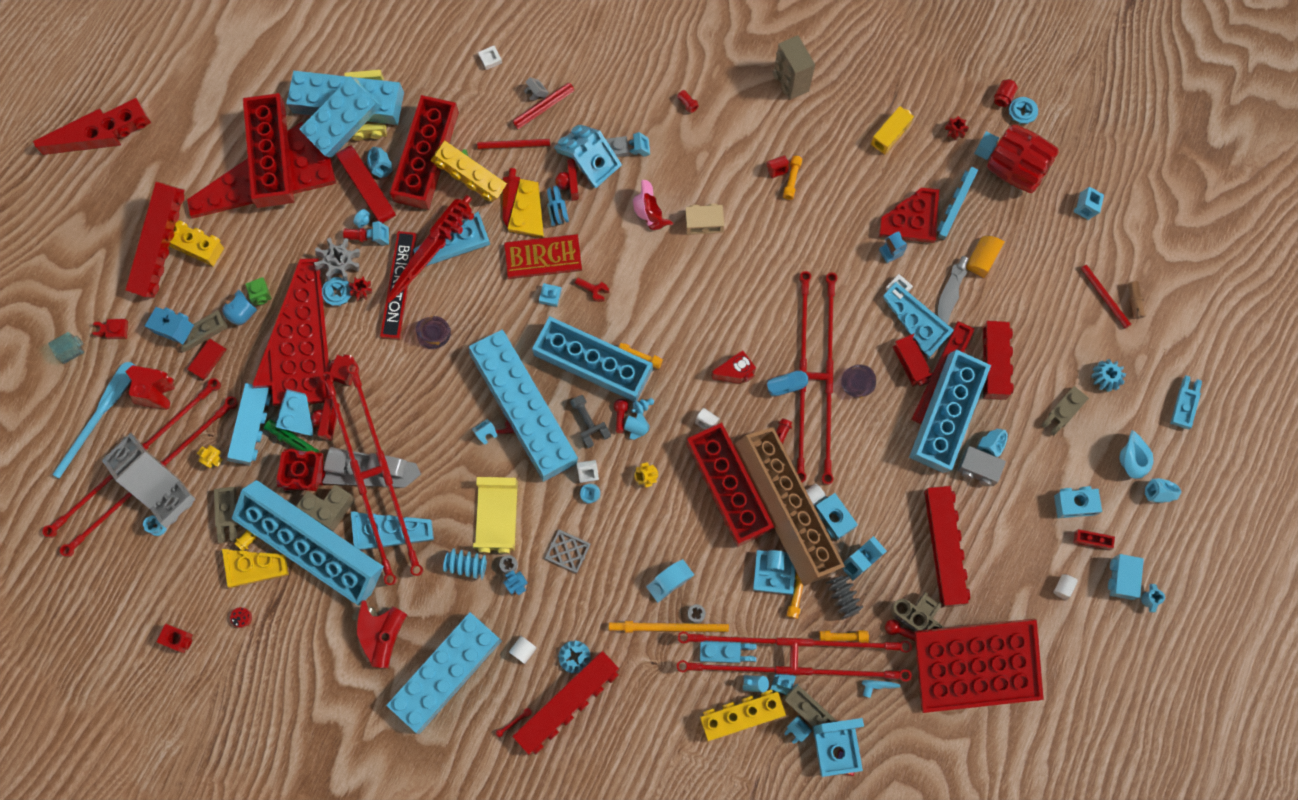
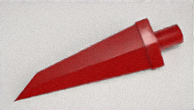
[503,168,520,229]

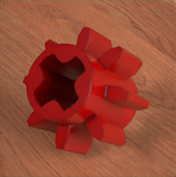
[945,116,969,140]
[349,276,372,301]

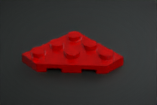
[879,187,940,243]

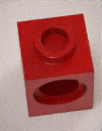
[156,623,193,653]

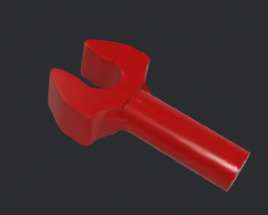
[575,277,609,302]

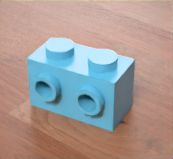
[1108,554,1144,600]

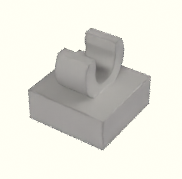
[524,77,549,101]

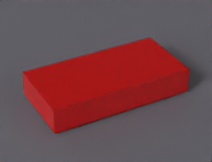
[187,339,227,380]

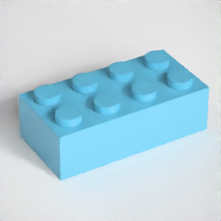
[300,76,382,158]

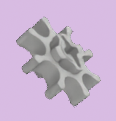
[314,238,360,281]

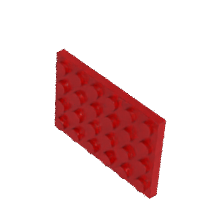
[914,618,1044,713]

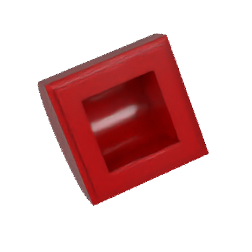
[766,155,789,178]

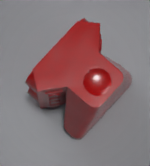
[125,365,175,410]
[276,449,326,492]

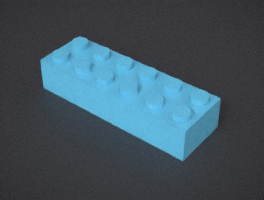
[286,71,404,125]
[532,316,653,402]
[909,350,991,473]
[386,612,502,734]

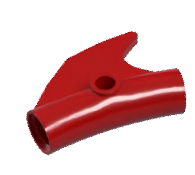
[356,600,407,669]

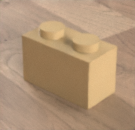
[685,203,724,235]

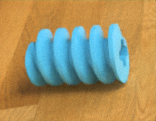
[443,548,487,580]

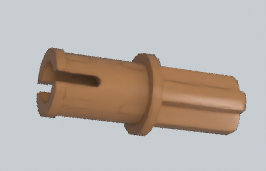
[1128,281,1146,319]

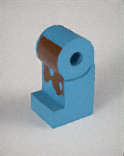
[879,232,907,263]

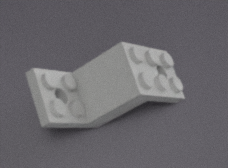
[102,433,195,528]

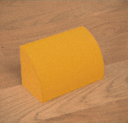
[966,236,1005,278]

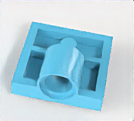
[753,550,795,595]

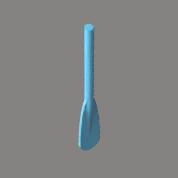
[53,362,136,479]

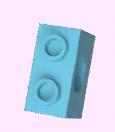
[1054,486,1102,519]
[815,493,858,541]

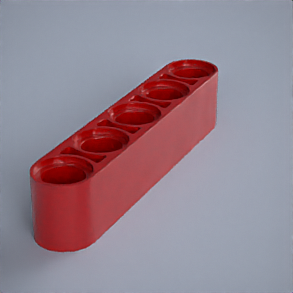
[336,145,396,223]

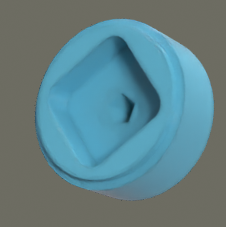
[353,209,371,228]
[580,483,601,503]

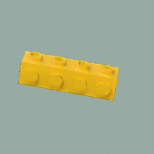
[431,141,507,203]
[169,220,224,267]
[700,690,786,742]

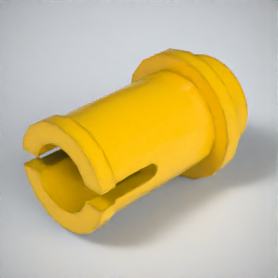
[234,530,257,551]

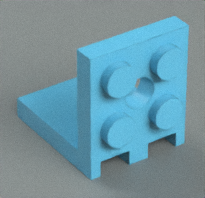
[554,125,622,188]
[813,718,864,777]

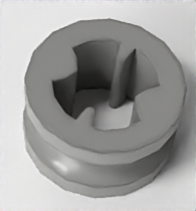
[499,555,518,574]
[688,604,706,623]

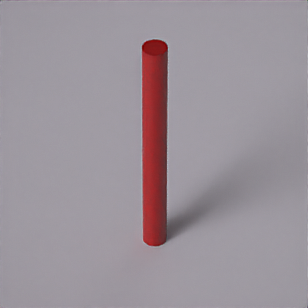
[477,139,550,149]
[1081,264,1132,329]

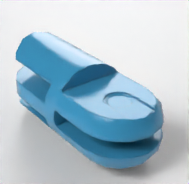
[547,186,569,226]
[767,370,808,397]

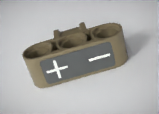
[890,592,944,631]

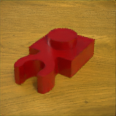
[92,319,128,339]

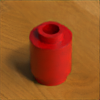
[994,79,1018,107]

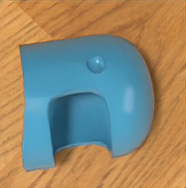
[222,290,257,325]

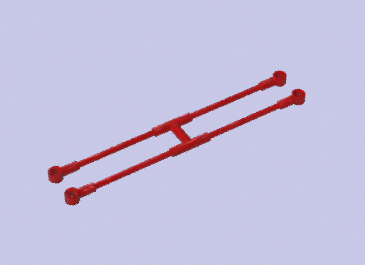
[797,271,838,485]
[321,363,424,586]
[42,378,239,557]
[676,631,912,682]

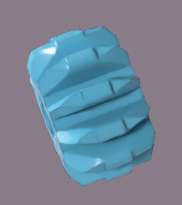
[1091,359,1126,392]

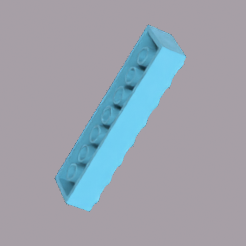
[469,329,578,482]
[231,480,384,606]

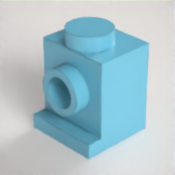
[1074,187,1104,220]

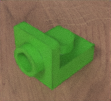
[245,277,272,306]

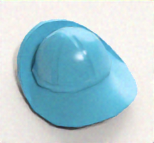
[1119,430,1154,479]

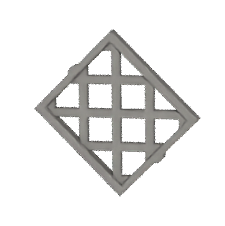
[545,530,591,573]

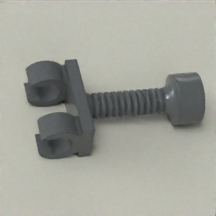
[570,395,611,448]

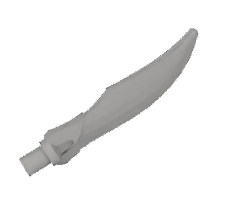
[938,256,969,325]

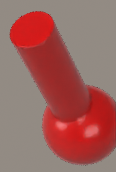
[613,399,629,433]
[885,619,915,641]

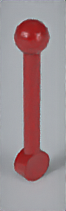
[495,708,532,737]

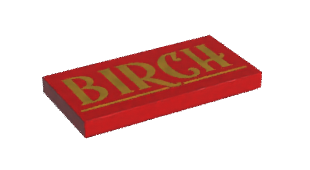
[504,234,582,279]

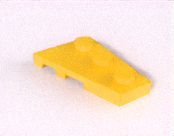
[508,179,544,238]
[222,549,289,588]

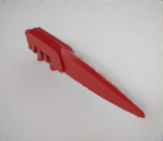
[386,195,474,303]

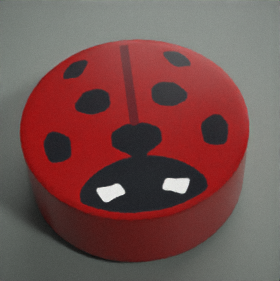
[230,607,252,628]

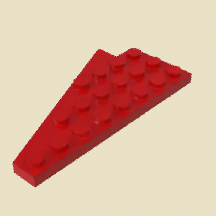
[187,122,337,219]
[252,258,331,406]

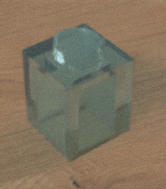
[48,332,84,364]

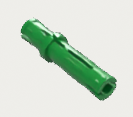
[264,419,319,453]

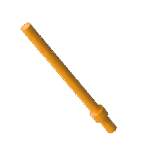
[609,621,729,633]

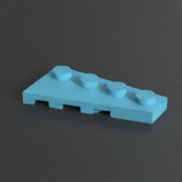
[937,167,978,240]
[883,282,954,359]
[351,511,434,551]

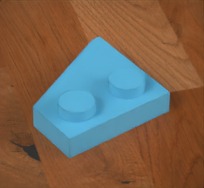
[275,389,313,436]

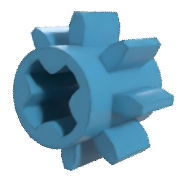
[503,570,528,595]

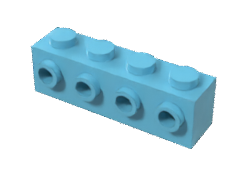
[227,383,271,466]

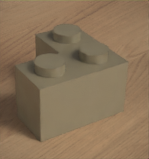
[296,485,356,532]

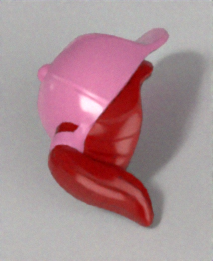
[633,180,673,230]

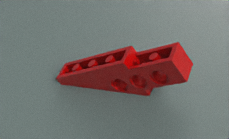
[33,98,151,155]

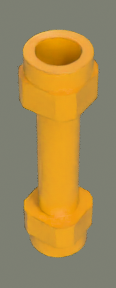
[783,156,803,200]
[618,343,663,369]
[786,572,803,619]
[819,630,869,643]

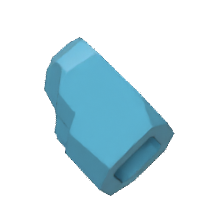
[367,147,393,178]
[976,428,1008,457]
[1145,478,1182,503]

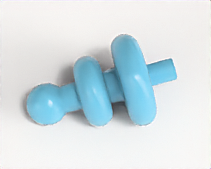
[631,398,654,414]

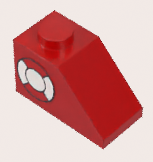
[711,350,756,384]

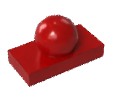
[555,159,579,201]
[311,398,340,441]

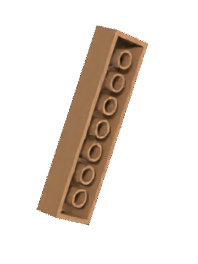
[734,427,845,586]

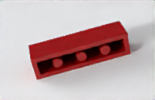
[983,321,1014,400]

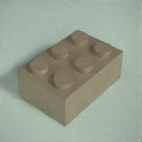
[773,35,815,100]

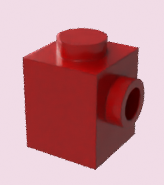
[329,354,358,386]

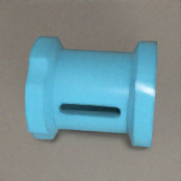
[143,515,167,536]

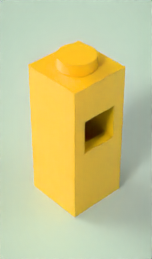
[871,106,914,155]

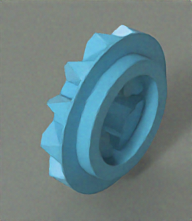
[1009,97,1038,125]
[322,277,352,306]
[558,640,591,673]

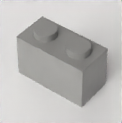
[957,446,1006,487]

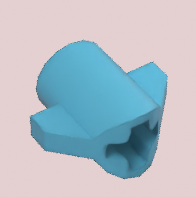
[624,412,650,440]
[1141,584,1165,613]
[743,675,769,692]

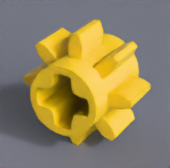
[197,445,223,469]
[634,462,658,488]

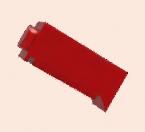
[892,333,933,387]

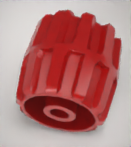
[987,124,1059,193]

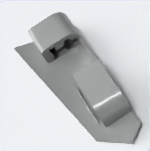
[323,447,421,488]

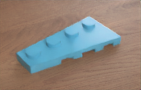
[413,211,490,266]

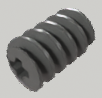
[826,576,863,620]

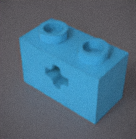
[145,307,194,345]

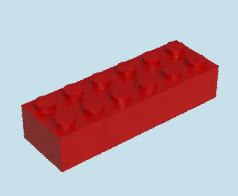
[243,93,294,208]
[390,95,459,210]
[686,423,774,547]

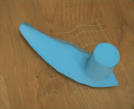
[862,680,900,698]

